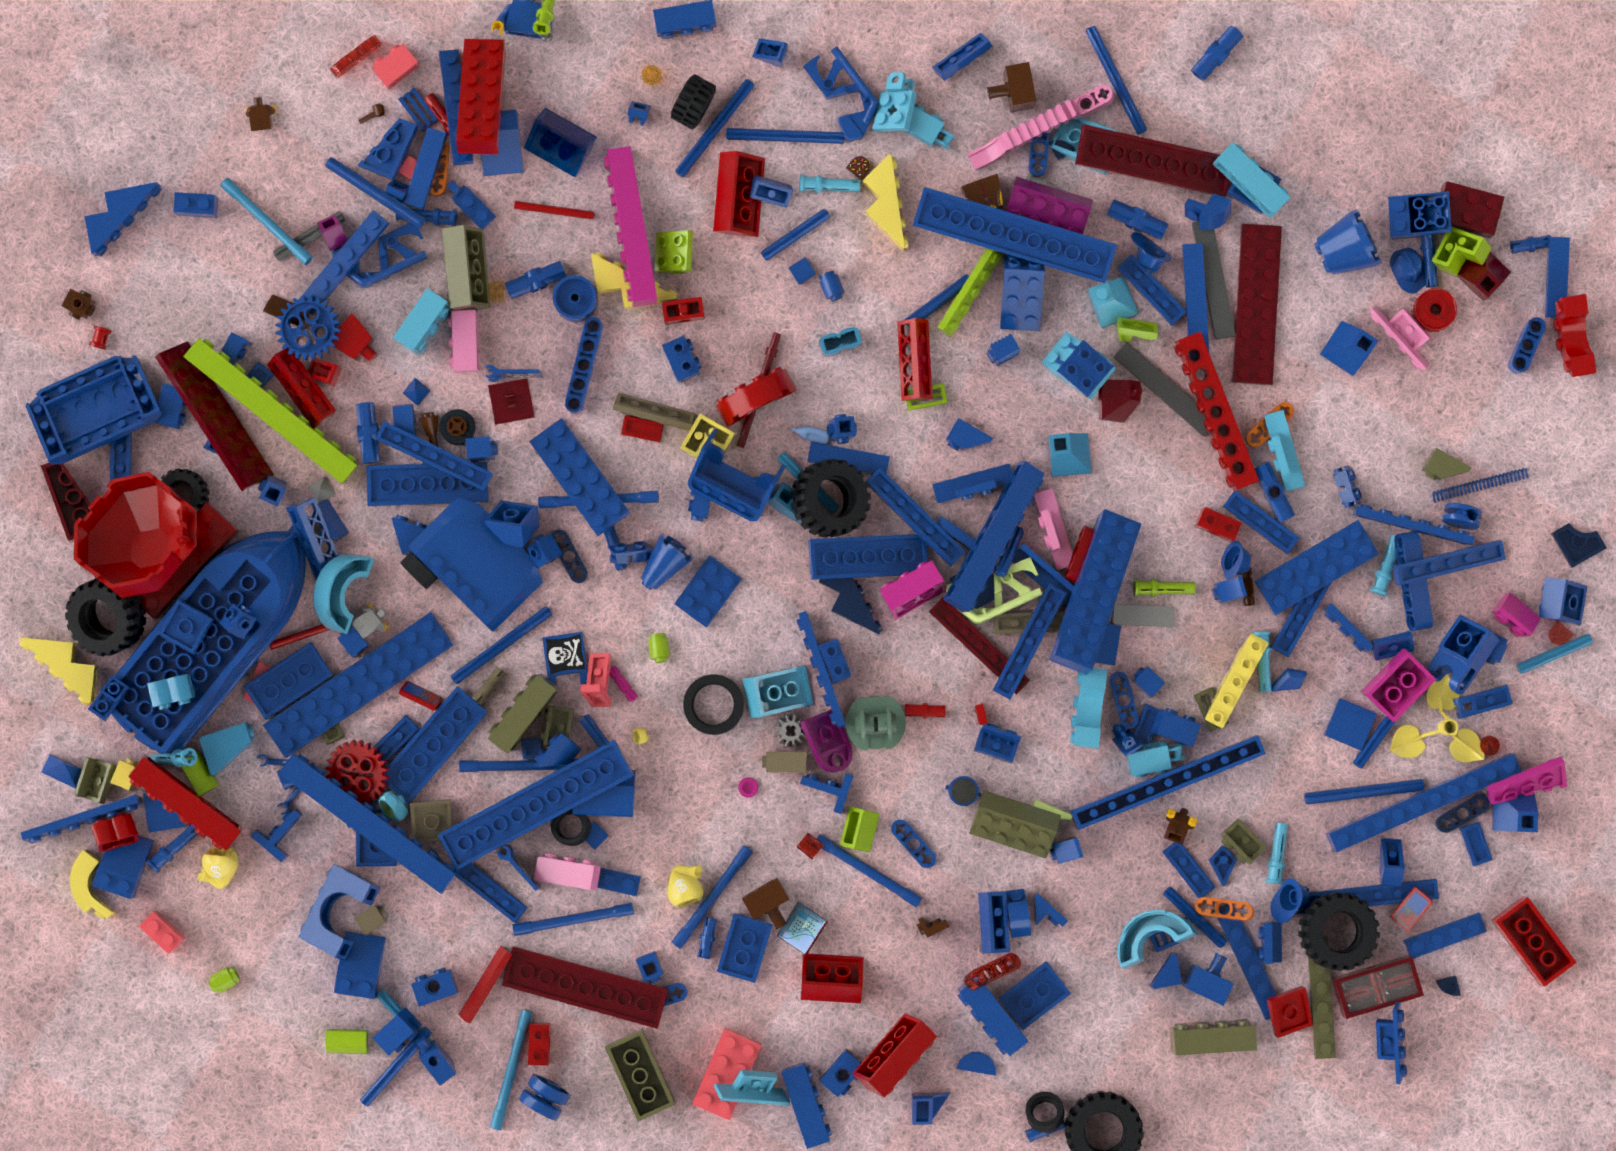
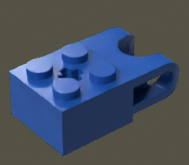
[1426,615,1500,694]

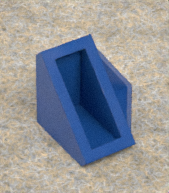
[912,1092,951,1125]

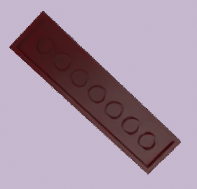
[1075,124,1229,197]
[1232,223,1282,385]
[155,341,274,491]
[502,946,669,1029]

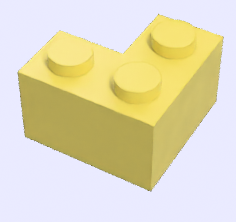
[680,414,735,459]

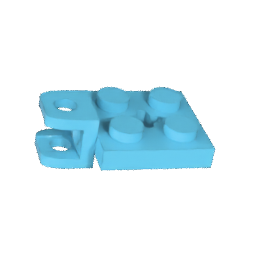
[872,72,917,132]

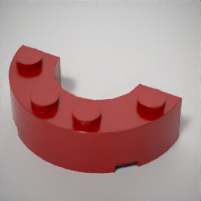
[1553,294,1597,377]
[716,367,797,427]

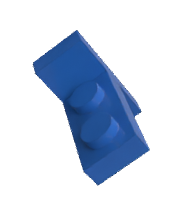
[800,773,853,814]
[251,809,303,862]

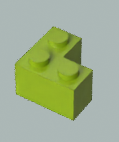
[1432,227,1492,277]

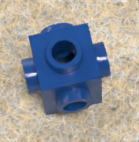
[827,414,857,444]
[219,603,256,639]

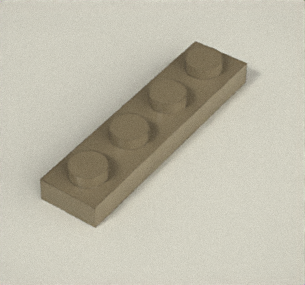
[613,392,696,431]
[994,611,1065,634]

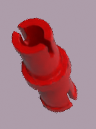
[905,703,946,719]

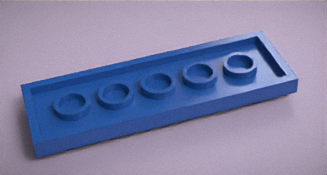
[529,418,630,536]
[366,462,489,506]
[1254,520,1379,616]
[808,534,928,580]
[384,686,488,804]

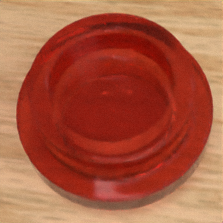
[1480,736,1500,756]

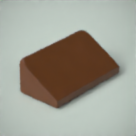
[263,294,305,327]

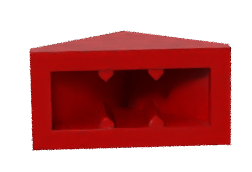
[307,358,342,387]

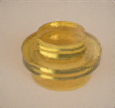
[641,65,661,85]

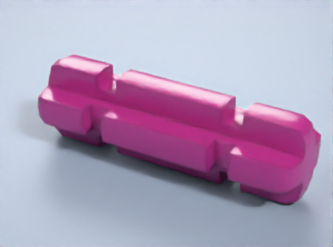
[609,666,638,702]

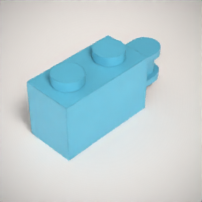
[904,104,955,150]
[1126,740,1185,778]

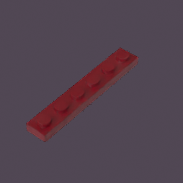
[929,597,1030,695]

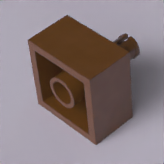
[987,62,1036,113]
[742,877,789,930]

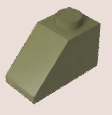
[1422,448,1472,481]

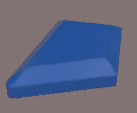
[1271,668,1307,691]
[1208,845,1237,886]

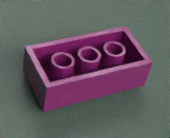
[1006,176,1093,234]

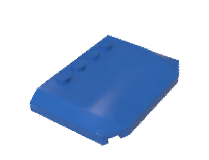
[25,356,162,465]
[407,497,543,632]

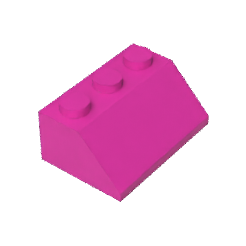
[879,560,946,620]
[1361,648,1436,722]

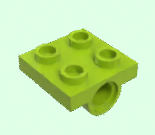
[655,230,693,274]

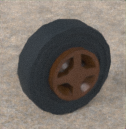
[439,409,476,445]

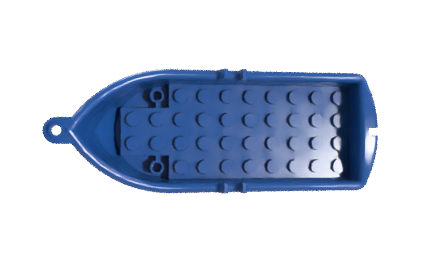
[111,526,306,754]

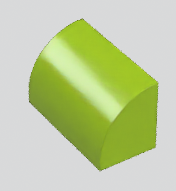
[182,751,220,796]
[840,806,880,853]
[325,1029,369,1054]

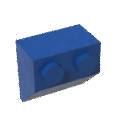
[484,500,540,547]
[1539,577,1588,625]

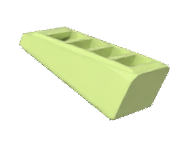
[1032,800,1072,821]

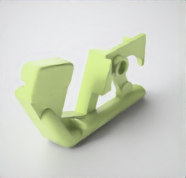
[946,557,1042,624]

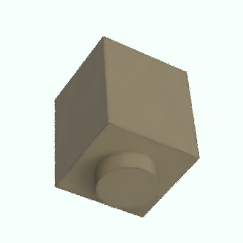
[354,904,388,935]

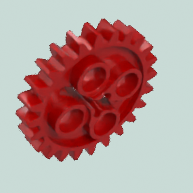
[325,740,390,804]

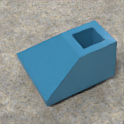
[1048,433,1092,477]

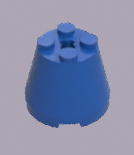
[1314,209,1382,275]

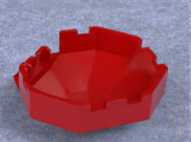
[74,472,197,598]

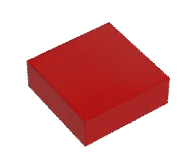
[975,704,988,725]

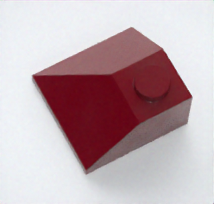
[1098,379,1142,423]

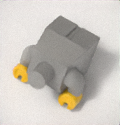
[351,604,389,639]

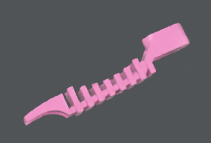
[967,85,1114,170]

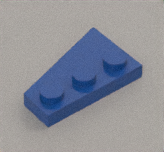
[358,118,419,181]

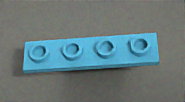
[1264,410,1305,492]
[714,1070,790,1105]

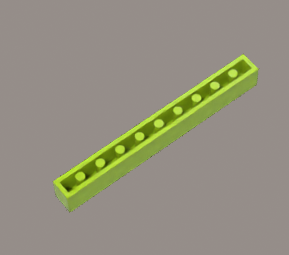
[183,338,358,484]

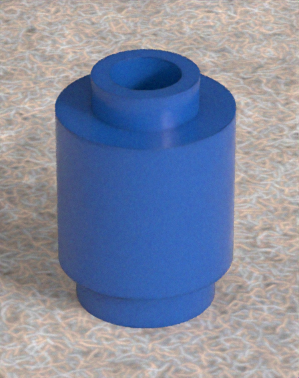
[819,270,845,302]
[1486,634,1508,665]

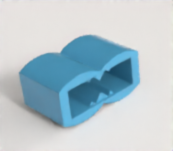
[819,327,862,357]
[147,674,195,710]

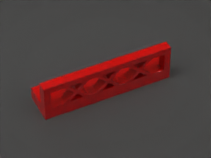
[897,318,933,401]
[267,348,336,429]

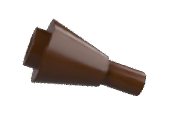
[419,412,438,447]

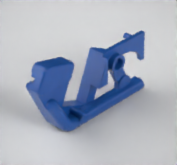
[803,46,878,142]
[332,223,428,288]

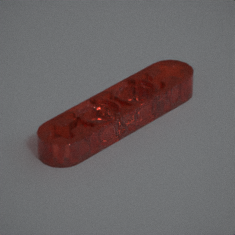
[964,953,1021,991]

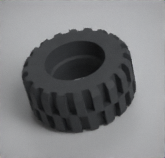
[790,459,871,538]
[65,578,146,656]
[1298,892,1380,971]
[1064,1091,1144,1151]

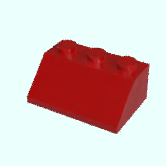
[801,954,864,1004]

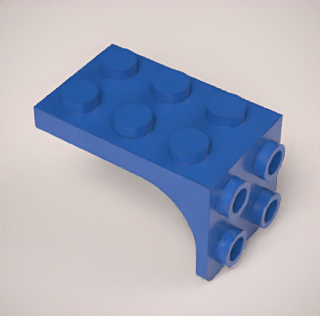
[1000,255,1045,331]

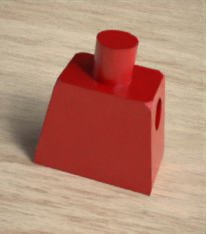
[333,313,377,362]

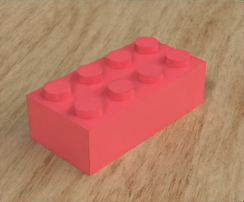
[692,1028,762,1120]

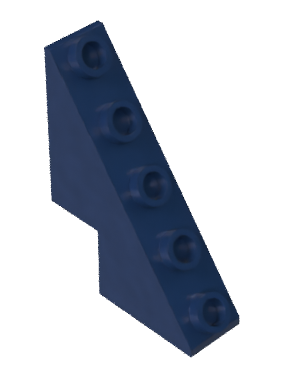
[818,578,883,635]

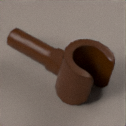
[359,103,385,124]

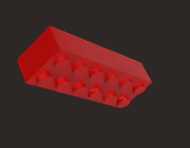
[456,38,506,155]
[138,503,240,619]
[128,754,242,850]

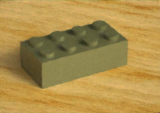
[442,225,491,310]
[488,673,561,754]
[969,790,1061,858]
[1170,1019,1257,1055]
[605,1028,676,1121]

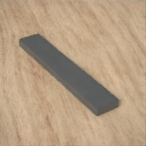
[1192,221,1236,340]
[1113,342,1207,436]

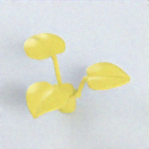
[1390,674,1484,763]

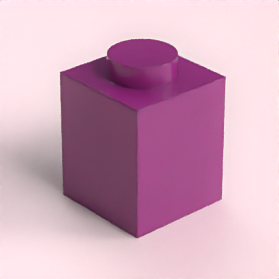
[317,214,348,251]

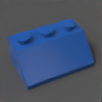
[572,770,636,817]

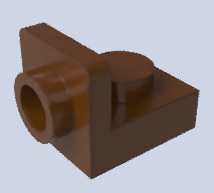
[917,917,949,938]

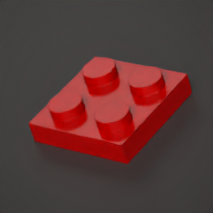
[1267,986,1313,1038]

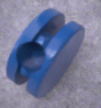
[1442,503,1482,530]

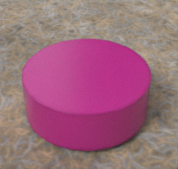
[738,777,758,798]

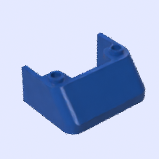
[688,428,786,521]

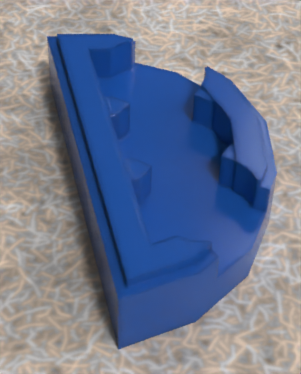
[956,1052,996,1076]

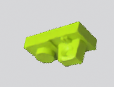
[1117,317,1158,342]

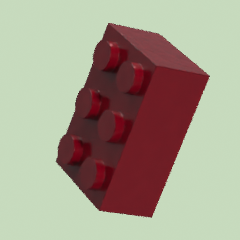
[1441,181,1505,238]

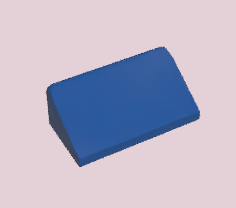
[749,175,793,208]
[318,500,349,541]

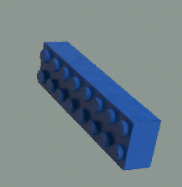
[1049,509,1141,675]

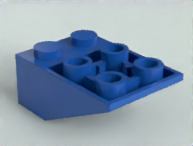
[1388,191,1452,240]

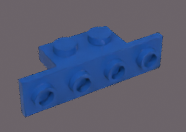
[932,463,1012,503]
[1376,1002,1407,1084]

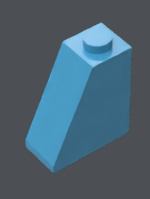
[199,722,255,776]

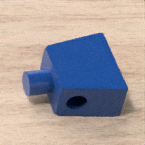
[415,1036,456,1086]

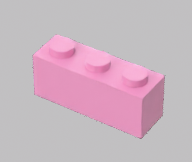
[448,310,479,373]
[534,853,601,890]

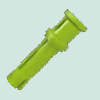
[532,0,556,35]
[1133,579,1195,597]

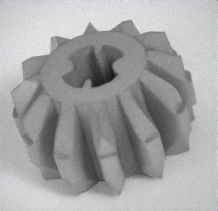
[774,714,806,748]

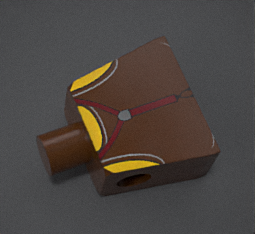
[961,174,1003,209]

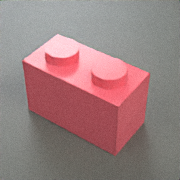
[372,44,420,90]
[139,911,186,954]

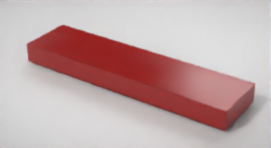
[458,945,512,1024]

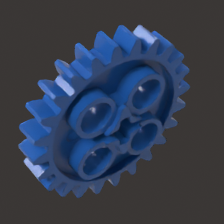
[275,295,341,361]

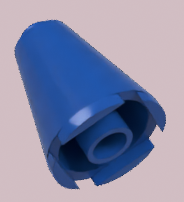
[641,533,694,590]

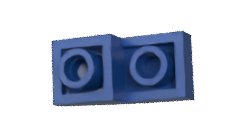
[393,404,417,437]
[88,675,129,722]

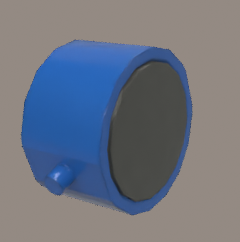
[945,776,982,806]

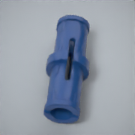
[1510,235,1551,254]
[697,917,718,959]

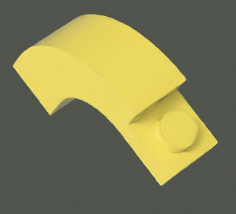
[70,849,116,919]

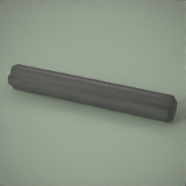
[273,211,345,261]

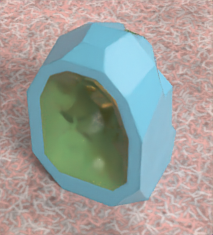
[378,791,409,822]

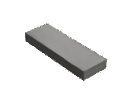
[1113,604,1174,627]

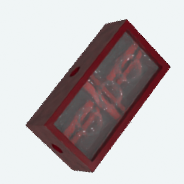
[1331,955,1424,1019]

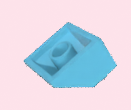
[1087,277,1139,328]

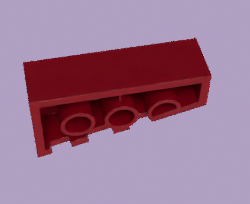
[40,463,91,543]

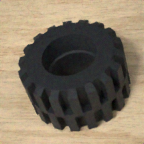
[671,74,716,130]
[161,468,210,512]

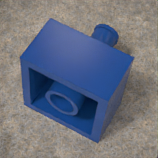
[1182,953,1234,1006]

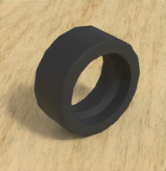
[400,552,438,589]
[550,808,591,846]
[1025,1091,1065,1133]

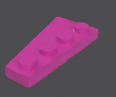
[1487,756,1568,805]

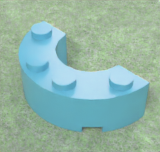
[313,554,374,634]
[1070,668,1107,749]
[1117,910,1198,969]

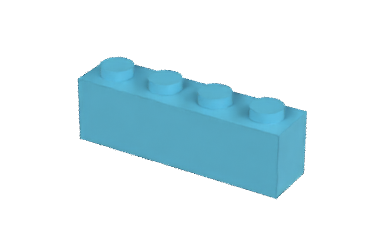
[1212,142,1291,218]

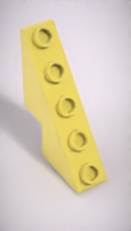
[862,154,908,251]
[591,252,678,310]
[1205,633,1269,729]
[19,637,99,706]

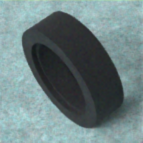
[683,674,744,735]

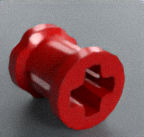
[89,326,112,350]

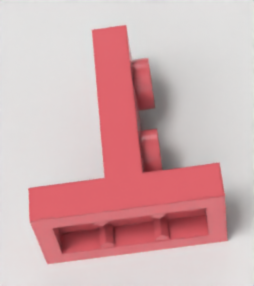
[580,653,612,707]

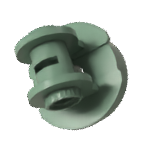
[845,696,906,750]

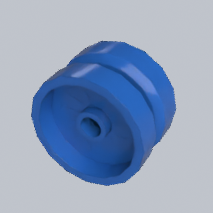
[552,275,598,323]
[519,1073,571,1121]

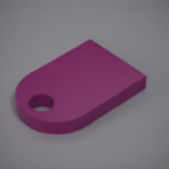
[800,709,853,773]

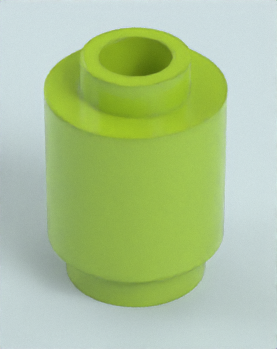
[648,633,670,663]
[208,966,240,994]

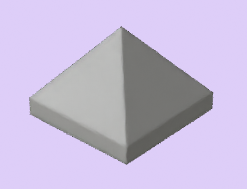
[308,477,335,503]

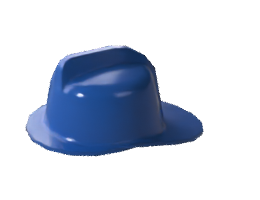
[1131,232,1172,273]
[1390,248,1426,294]
[1221,541,1251,579]
[1270,878,1309,923]

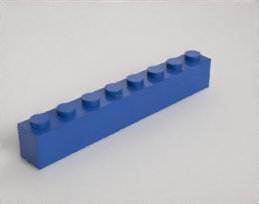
[943,461,1045,612]

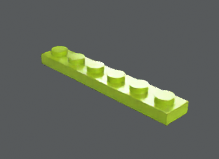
[937,248,1004,338]

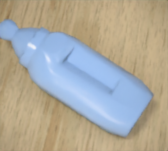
[792,426,829,444]

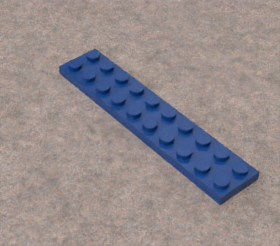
[913,187,1117,283]
[263,612,454,758]
[437,740,634,870]

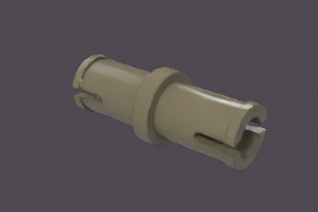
[472,666,507,706]

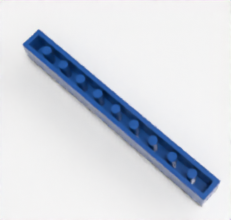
[1070,735,1266,830]
[1326,753,1522,852]
[279,754,457,894]

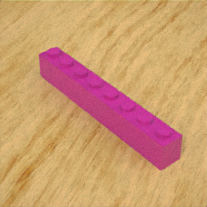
[603,146,657,307]

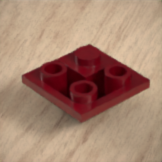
[1457,252,1511,301]

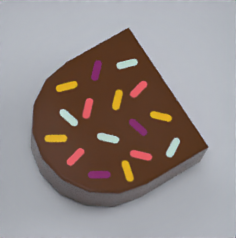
[846,156,870,181]

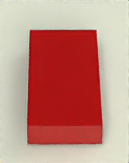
[621,415,664,443]

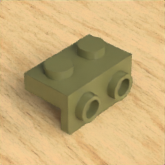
[540,705,574,746]
[74,757,117,804]
[1220,818,1266,865]

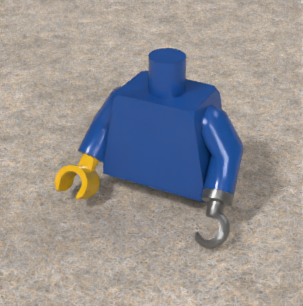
[491,0,553,41]

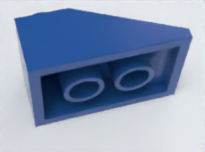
[481,109,523,176]
[92,835,154,899]
[334,931,386,999]

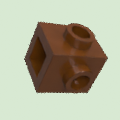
[61,288,96,320]

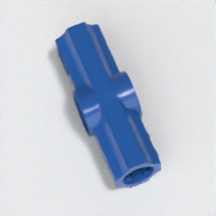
[1191,25,1244,81]
[1107,199,1168,240]
[505,261,567,299]
[356,402,381,464]
[1254,461,1295,523]

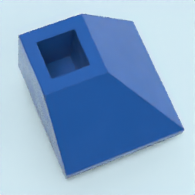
[1320,321,1379,376]
[535,733,582,767]
[1492,793,1538,832]

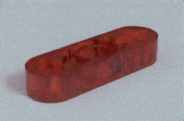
[330,35,382,78]

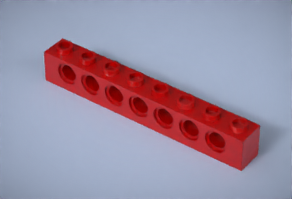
[1174,331,1259,491]

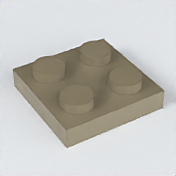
[410,799,452,843]

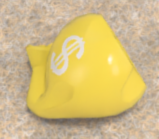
[198,847,239,889]
[667,864,703,908]

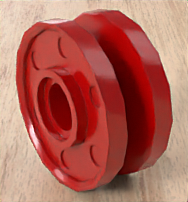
[1413,288,1457,332]

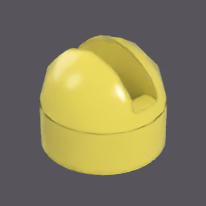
[632,728,649,744]

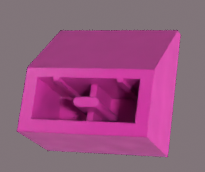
[1491,593,1541,638]

